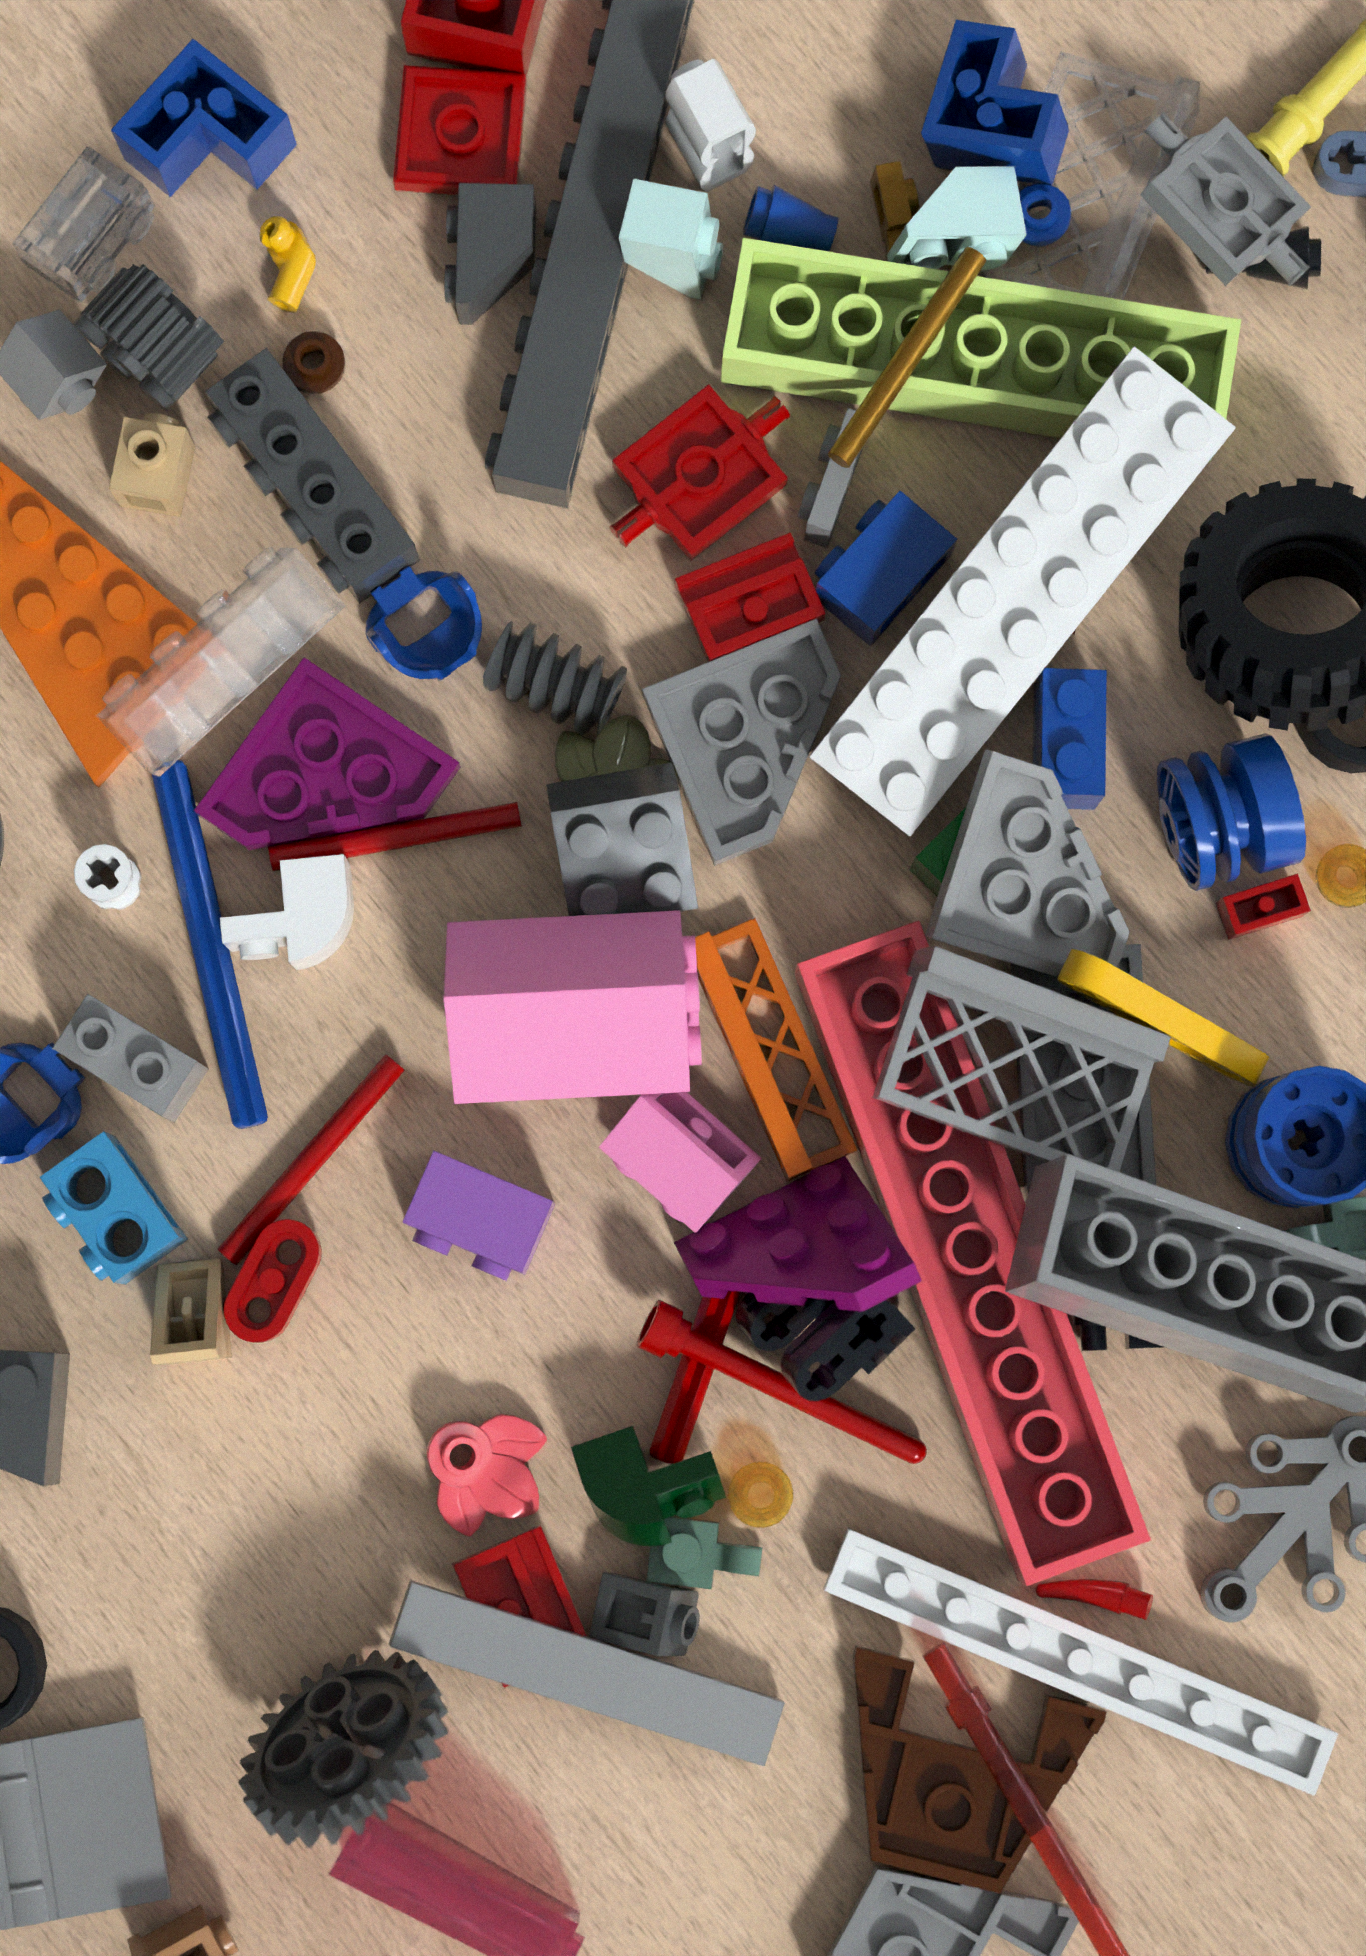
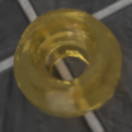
[1315,844,1366,908]
[728,1462,793,1528]

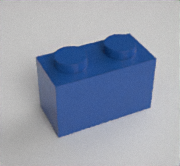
[814,491,957,647]
[1033,668,1107,810]

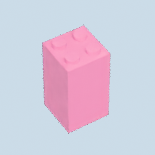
[444,910,702,1104]

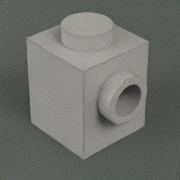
[0,310,107,420]

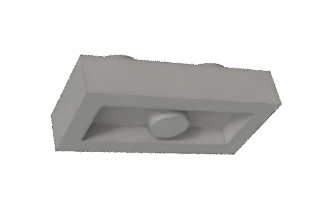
[798,408,863,548]

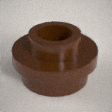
[283,331,345,394]

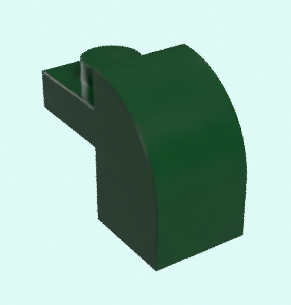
[571,1426,726,1546]

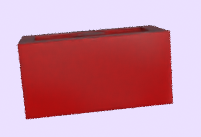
[1216,873,1311,940]

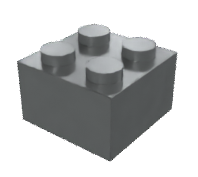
[546,763,698,916]

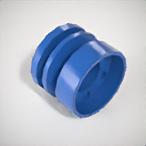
[1157,733,1306,891]
[1225,1066,1366,1209]

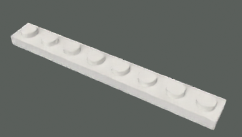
[823,1528,1338,1796]

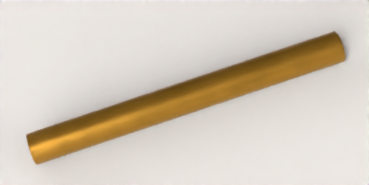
[828,247,986,468]

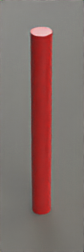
[268,802,522,872]
[217,1054,405,1265]

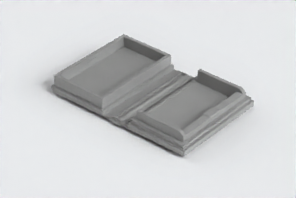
[0,1717,172,1930]

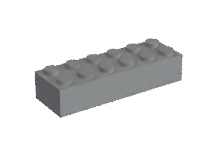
[1005,1154,1366,1413]

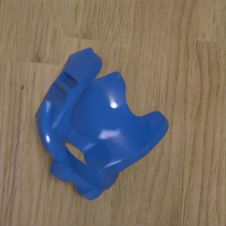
[365,566,482,681]
[0,1043,85,1164]

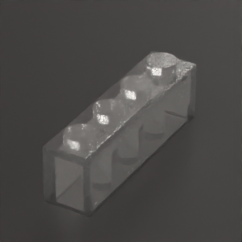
[96,546,346,777]

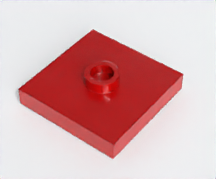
[393,65,527,195]

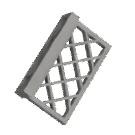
[872,946,1171,1172]

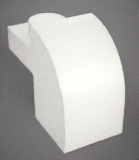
[220,854,354,970]

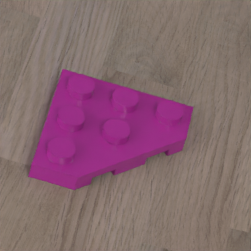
[194,657,461,850]
[674,1156,922,1312]

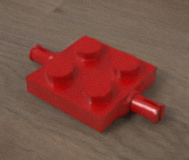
[609,384,790,561]

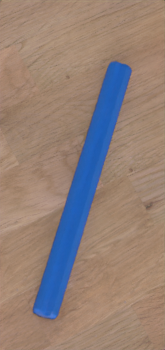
[151,760,268,1129]

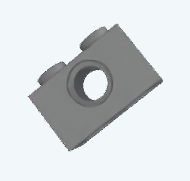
[52,994,208,1123]

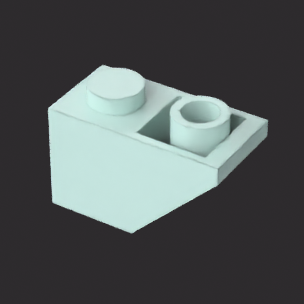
[887,166,1027,270]
[619,179,723,300]

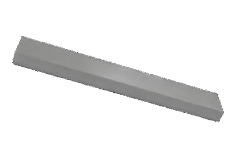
[389,1580,785,1766]

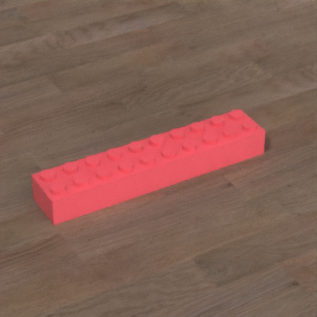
[794,920,1151,1586]

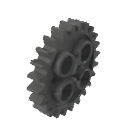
[238,1650,448,1848]

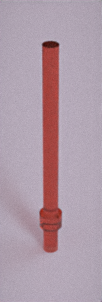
[922,1642,1130,1956]

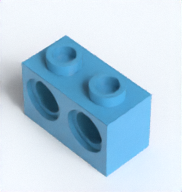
[40,1131,188,1285]

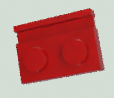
[675,532,826,662]
[452,1525,586,1688]

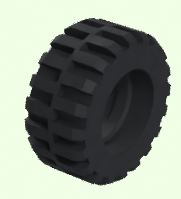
[1179,478,1366,731]

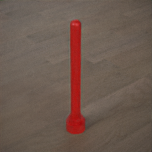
[636,1299,927,1464]

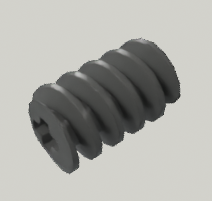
[483,621,627,735]

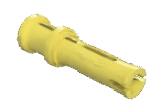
[1246,19,1366,177]

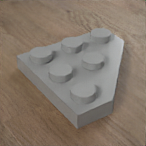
[642,618,841,866]
[925,749,1130,977]

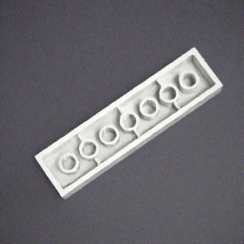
[809,346,1236,836]

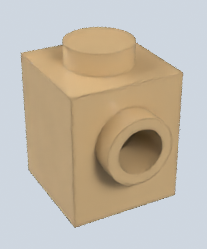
[109,413,196,517]

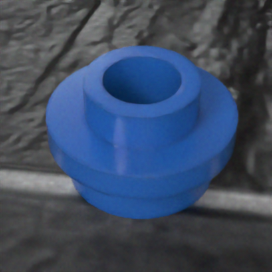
[1019,184,1071,247]

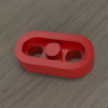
[224,1219,322,1343]

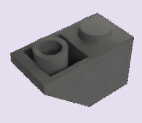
[444,183,536,325]

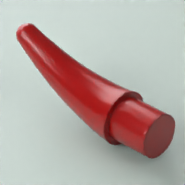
[1035,1579,1153,1620]

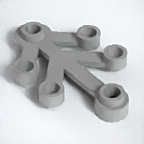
[1200,1416,1366,1622]

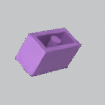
[402,1150,555,1281]

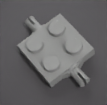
[1140,112,1311,286]

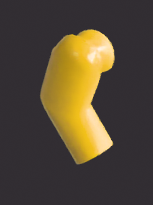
[259,216,316,312]

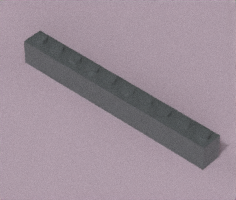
[485,0,695,509]

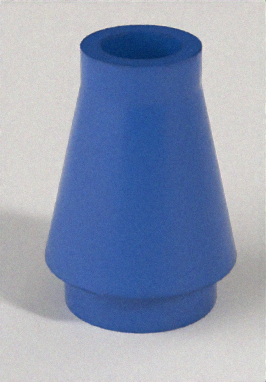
[743,185,838,252]

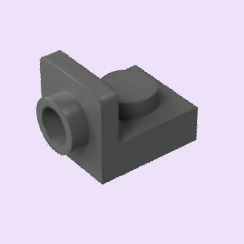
[589,1572,700,1656]

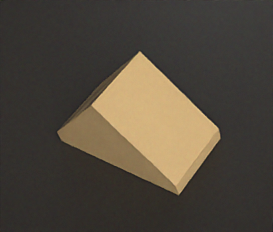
[150,1258,232,1365]

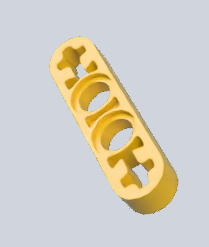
[1057,949,1269,1087]

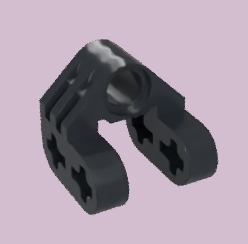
[736,1292,916,1401]

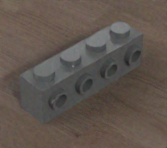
[205,348,420,604]

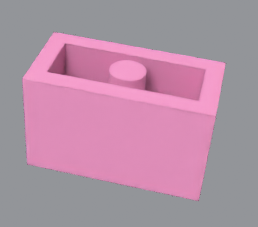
[599,1092,762,1233]

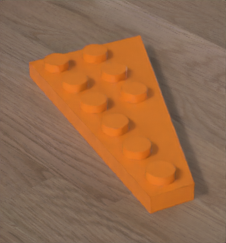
[0,461,222,788]

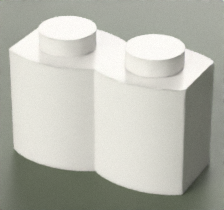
[666,59,756,192]

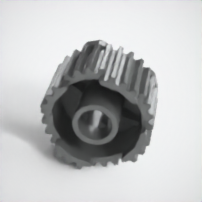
[73,264,224,410]

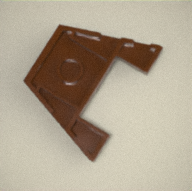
[853,1645,1107,1894]

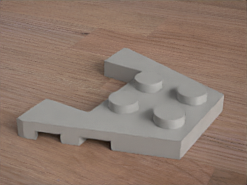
[827,1865,1083,1956]

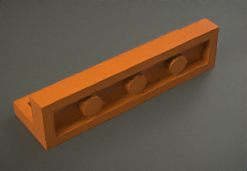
[695,918,857,1182]

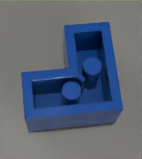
[921,19,1069,186]
[111,39,297,197]

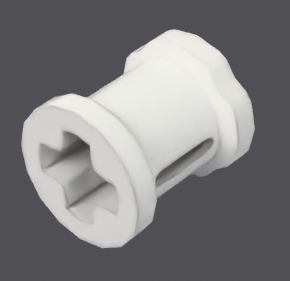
[74,844,142,910]

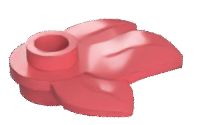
[426,1414,547,1537]

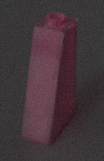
[329,1802,585,1956]

